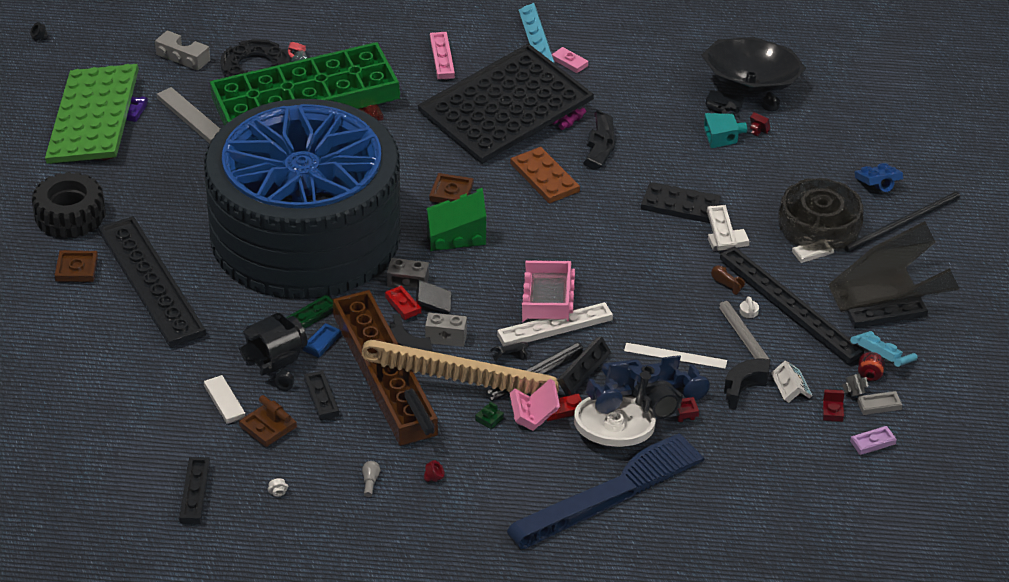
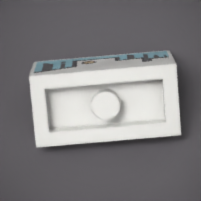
[771,360,813,403]

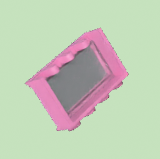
[522,261,575,322]

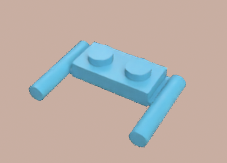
[850,331,918,367]

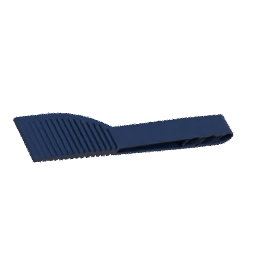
[507,433,705,549]

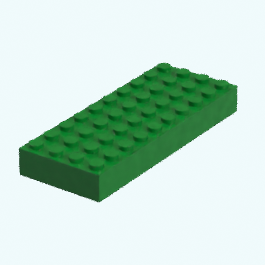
[210,42,400,126]

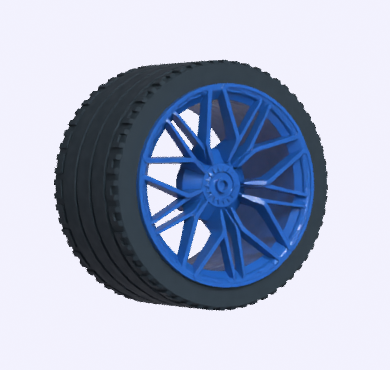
[204,99,401,299]

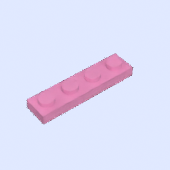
[430,32,455,80]

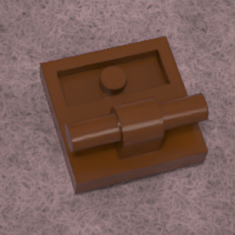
[239,395,297,447]

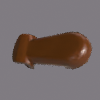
[711,265,745,295]

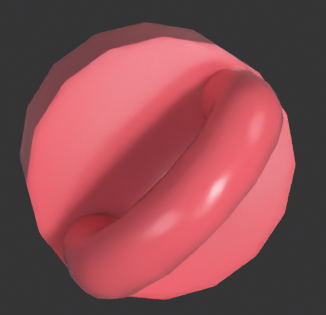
[288,42,306,60]

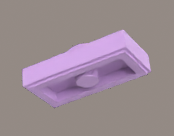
[850,426,897,455]

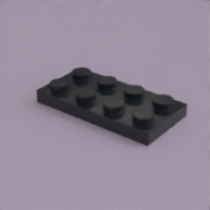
[641,182,721,223]

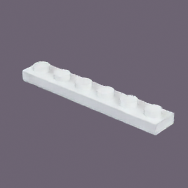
[497,302,613,346]

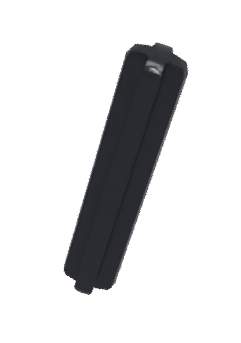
[404,388,435,435]

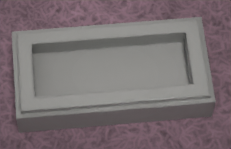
[857,391,902,415]

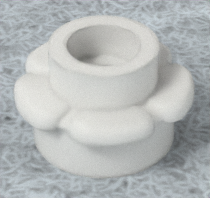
[268,478,288,497]

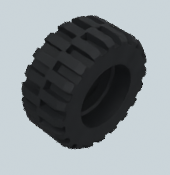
[32,172,105,239]

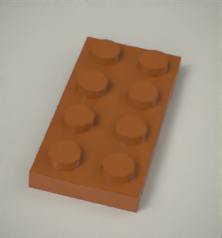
[510,147,580,204]

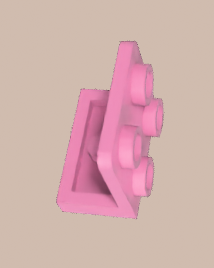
[510,379,560,431]

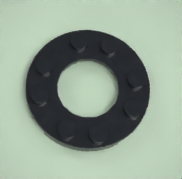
[220,39,290,77]

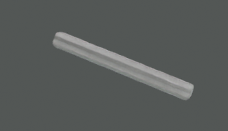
[719,301,769,359]

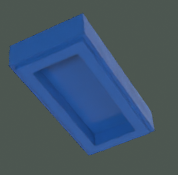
[303,323,341,358]

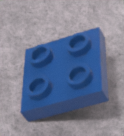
[855,163,903,192]

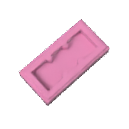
[552,47,589,73]

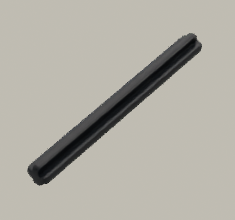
[486,342,583,401]

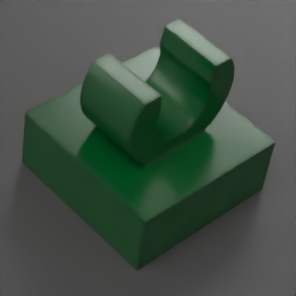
[475,401,504,430]

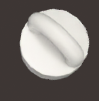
[740,296,759,318]

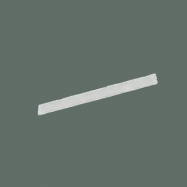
[624,343,727,368]

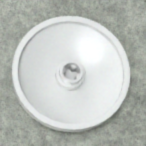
[574,395,656,447]

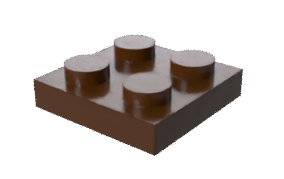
[429,173,474,203]
[55,250,98,282]

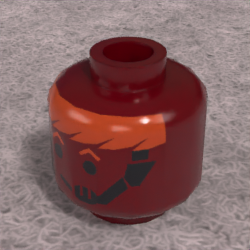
[858,352,885,381]

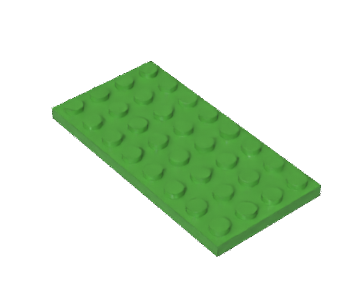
[45,64,139,164]

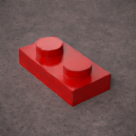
[385,285,421,320]
[546,394,582,421]

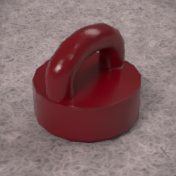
[424,460,444,482]

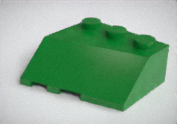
[427,188,486,251]

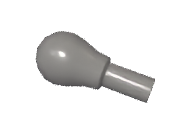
[362,461,381,497]

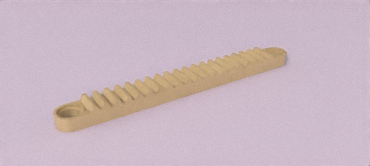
[362,340,559,395]

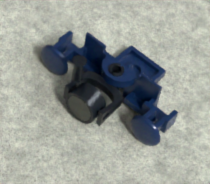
[586,355,710,419]

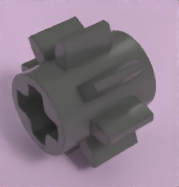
[842,374,869,397]

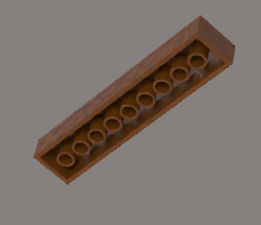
[333,290,438,446]

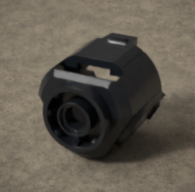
[239,313,307,376]

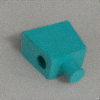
[704,113,747,148]

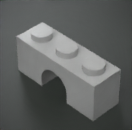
[155,30,210,71]

